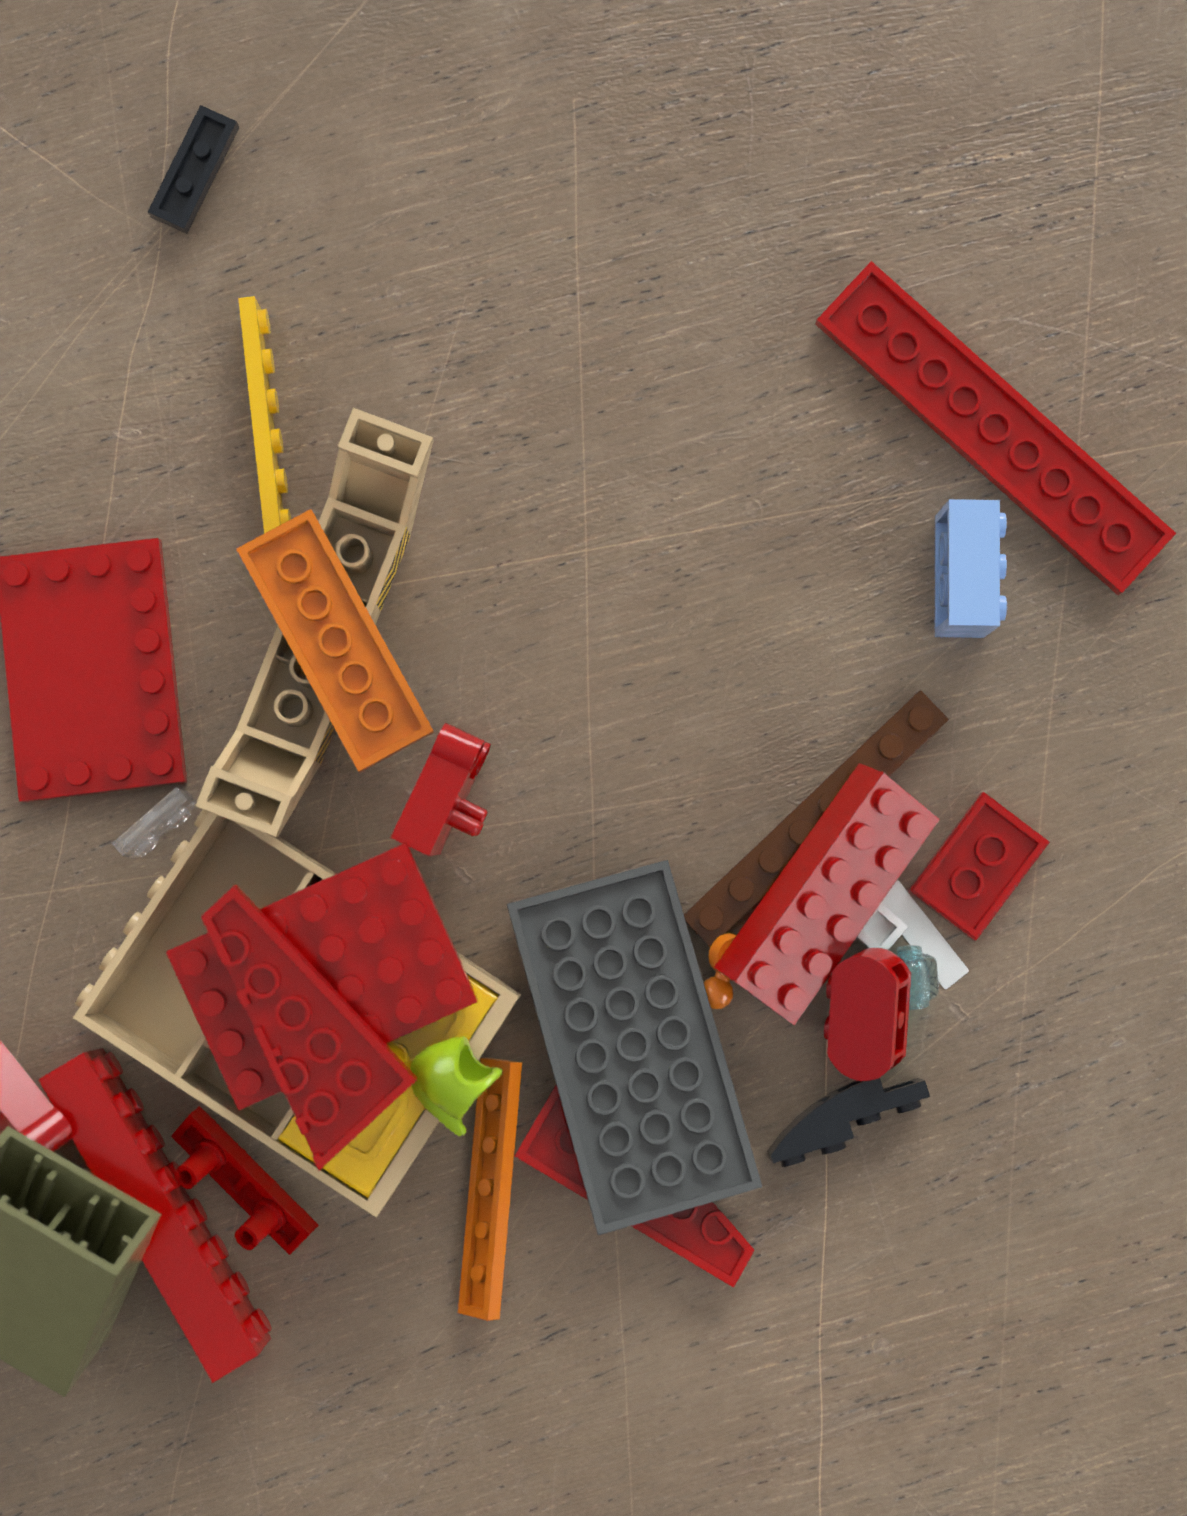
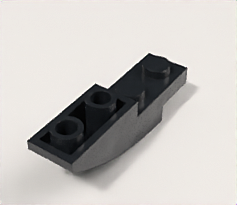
[767,1077,930,1167]

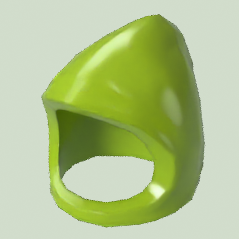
[410,1036,503,1136]

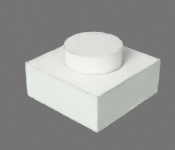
[857,903,909,950]

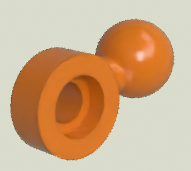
[704,933,736,1010]

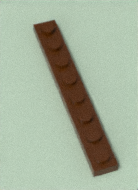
[684,690,949,947]

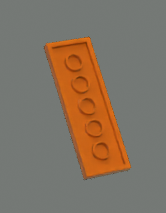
[236,509,434,773]

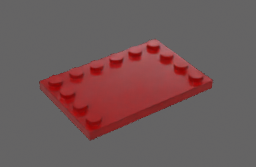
[0,538,187,803]

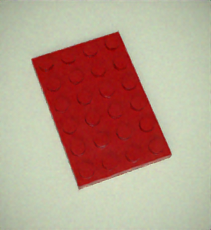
[166,842,478,1110]

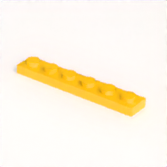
[238,296,291,533]

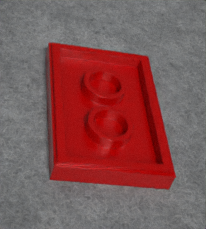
[907,792,1050,941]

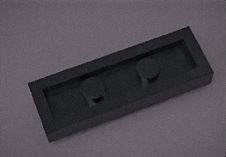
[148,105,240,234]

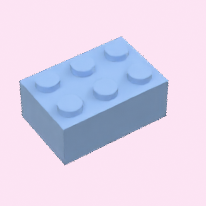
[935,499,1007,638]

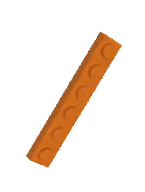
[458,1058,522,1321]

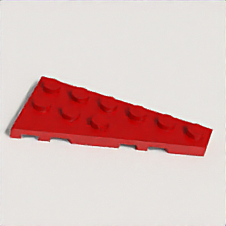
[201,885,417,1171]
[514,1085,755,1288]

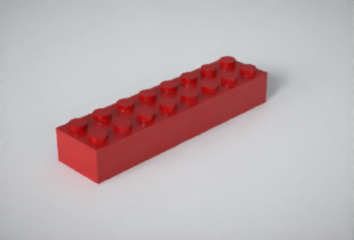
[38,1048,272,1383]

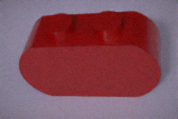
[824,948,911,1081]

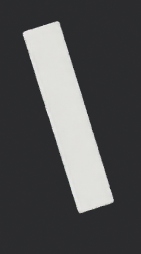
[881,880,969,989]

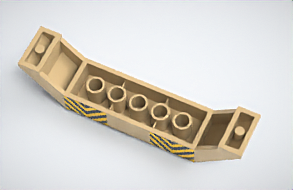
[195,408,433,837]

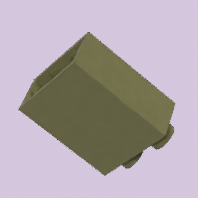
[0,1126,161,1397]

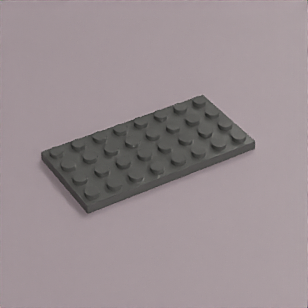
[507,860,762,1235]

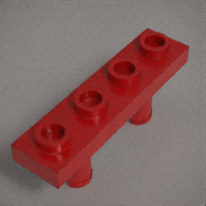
[171,1106,319,1255]

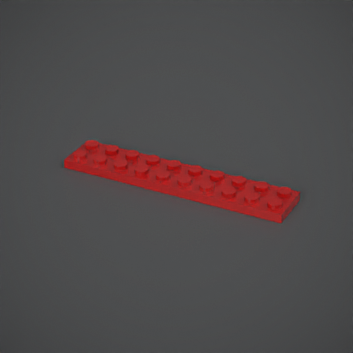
[815,261,1177,596]

